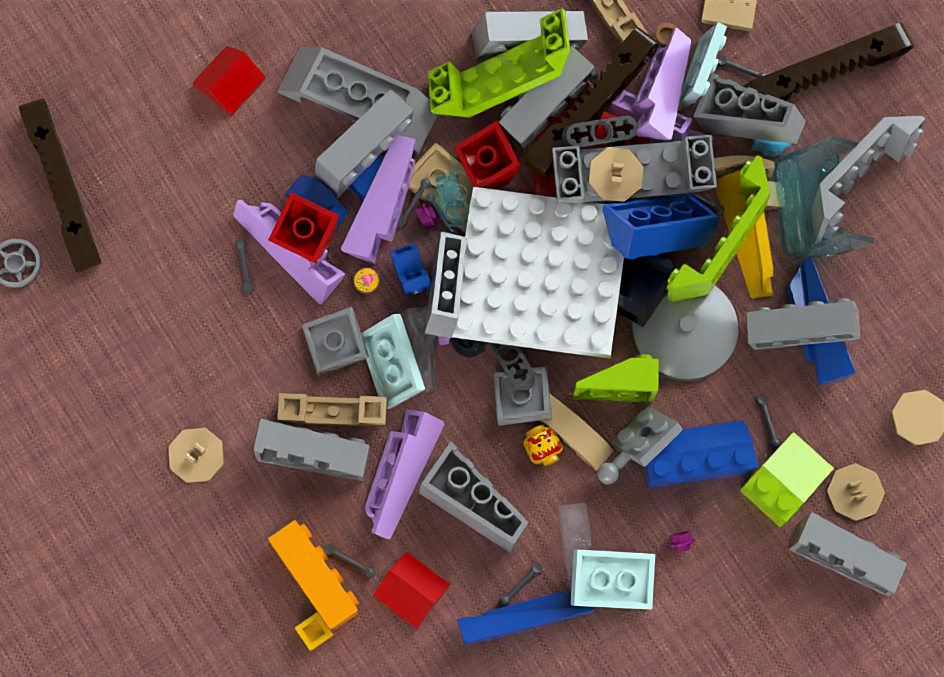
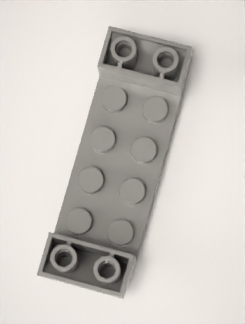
[277,47,439,155]
[811,116,925,246]
[552,135,717,204]

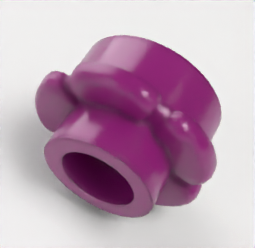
[416,203,439,229]
[668,531,695,552]

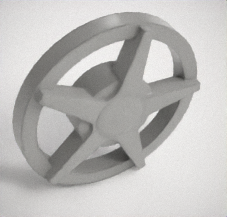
[0,239,41,288]

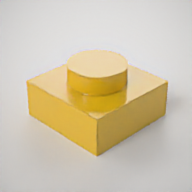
[295,612,334,652]

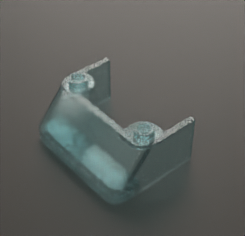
[773,136,874,258]

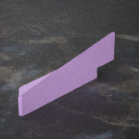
[632,28,691,140]

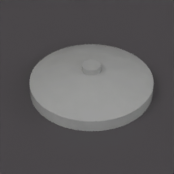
[631,286,739,381]

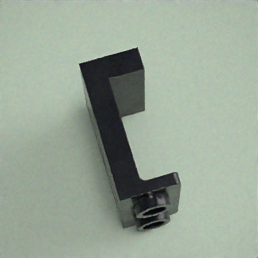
[617,255,675,327]

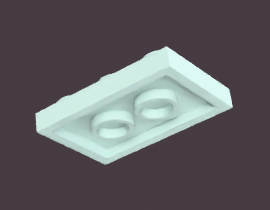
[680,22,727,109]
[361,314,425,409]
[571,549,655,609]

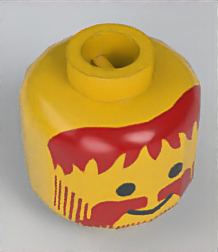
[523,424,563,467]

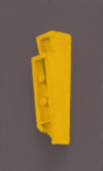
[715,169,773,299]

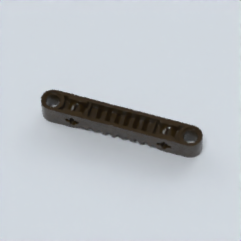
[743,23,914,101]
[524,27,660,178]
[18,98,102,273]

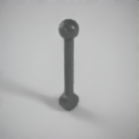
[717,55,766,78]
[398,179,431,227]
[425,193,460,236]
[690,193,724,215]
[235,239,254,293]
[756,394,780,448]
[324,544,375,578]
[499,563,543,607]

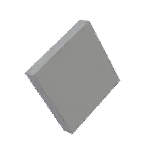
[302,307,369,376]
[494,366,552,426]

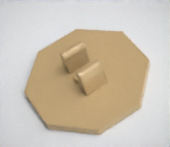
[588,147,644,202]
[891,390,944,446]
[168,428,224,483]
[826,463,885,521]

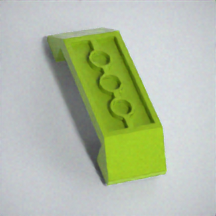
[428,8,570,117]
[666,155,770,302]

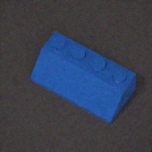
[602,194,719,259]
[643,420,758,489]

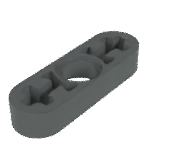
[562,116,638,147]
[488,342,535,391]

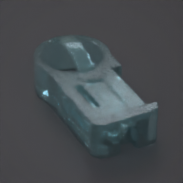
[435,171,469,227]

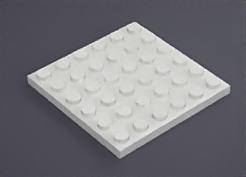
[452,187,624,359]

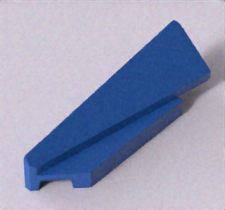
[785,257,855,385]
[457,591,594,646]

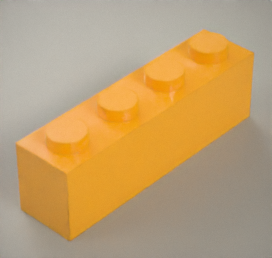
[268,520,360,632]

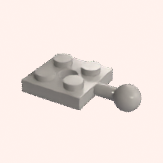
[597,406,683,484]

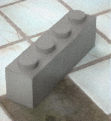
[424,232,467,339]
[747,298,860,350]

